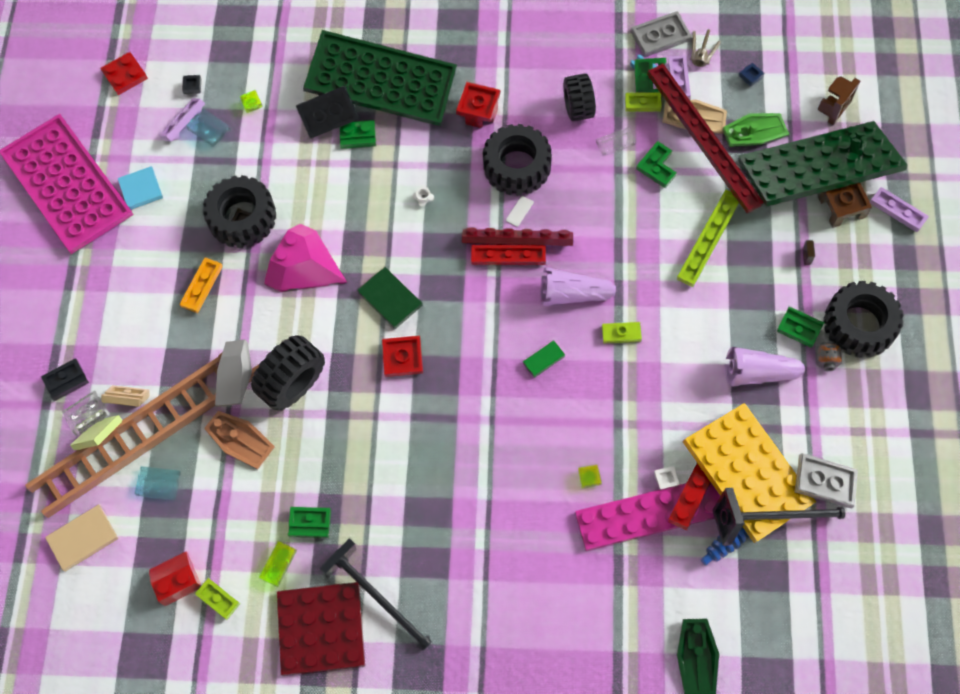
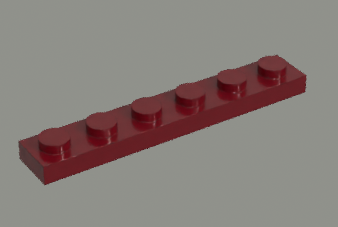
[462,227,573,246]

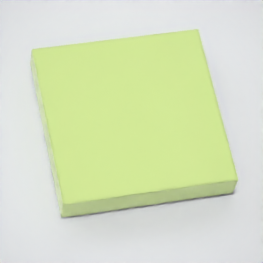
[70,415,122,450]

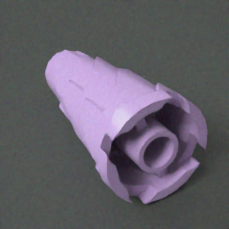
[541,268,616,306]
[725,347,805,387]

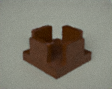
[817,76,861,126]

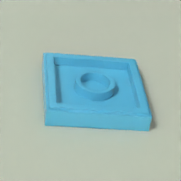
[118,166,163,210]

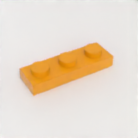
[179,257,223,313]

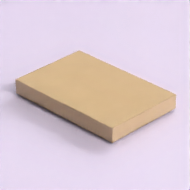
[45,504,119,572]

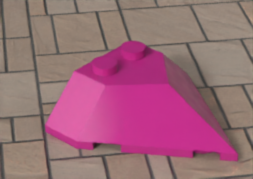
[264,224,347,292]

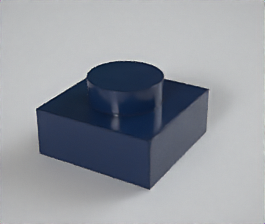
[739,62,765,87]

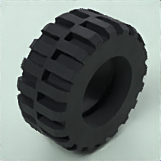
[483,124,552,196]
[202,175,277,248]
[823,281,904,358]
[251,335,325,410]

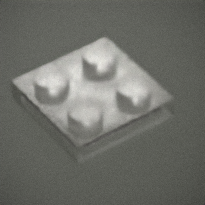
[62,390,110,436]

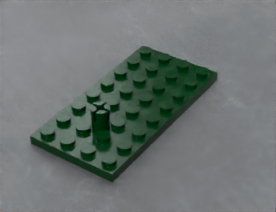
[303,30,457,126]
[738,121,908,207]

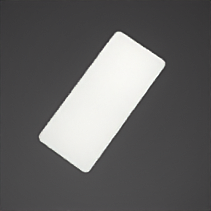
[506,196,534,227]

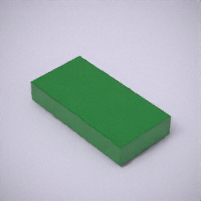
[523,340,565,378]

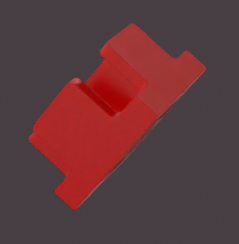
[456,82,501,128]

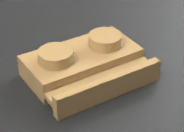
[101,385,150,407]

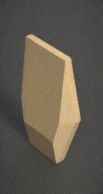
[663,99,727,134]

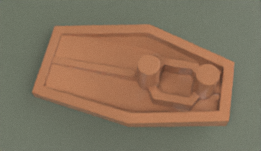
[204,411,275,470]

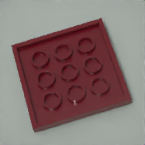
[277,582,366,676]

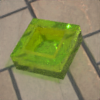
[239,90,263,113]
[578,464,602,489]

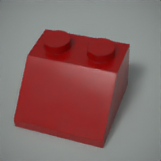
[149,551,202,606]

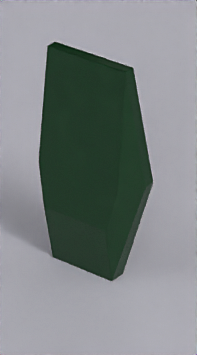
[677,619,719,694]

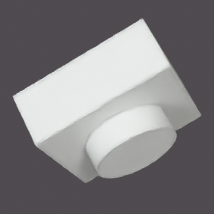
[654,466,680,490]

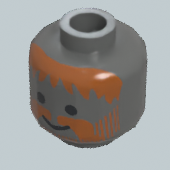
[815,341,842,371]

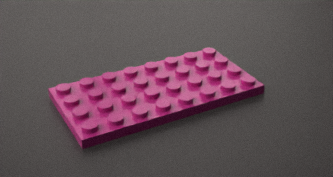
[0,114,134,254]

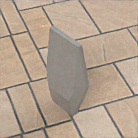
[215,339,252,407]

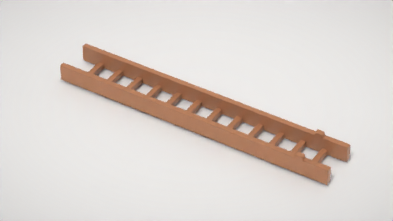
[25,353,259,518]

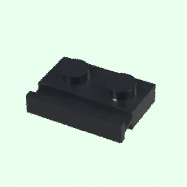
[41,358,89,401]

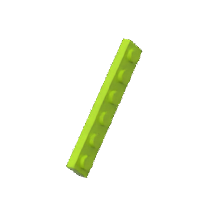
[676,189,739,288]

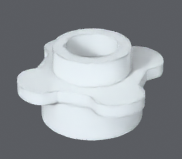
[413,187,434,207]

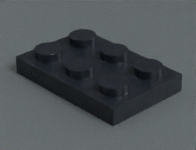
[296,85,359,139]

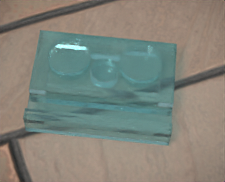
[186,108,231,147]
[134,466,181,500]

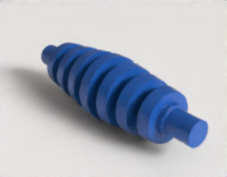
[701,527,749,566]

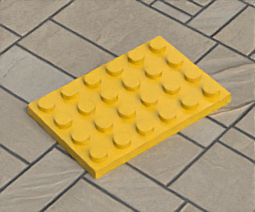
[682,403,816,543]

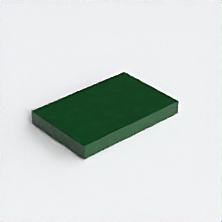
[357,267,423,329]

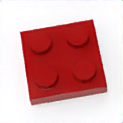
[100,52,148,95]
[382,335,423,377]

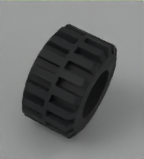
[563,73,596,122]

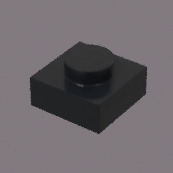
[182,75,202,94]

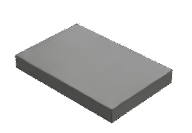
[630,11,692,57]
[795,453,858,509]

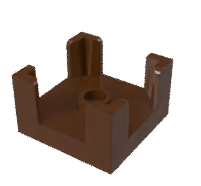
[818,183,872,228]

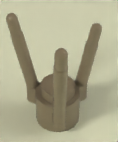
[690,29,721,67]

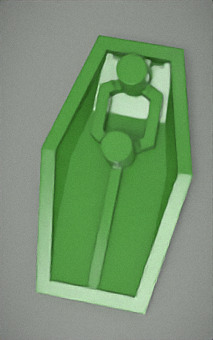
[722,113,789,147]

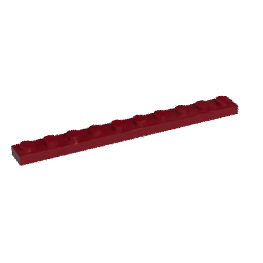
[647,64,764,214]

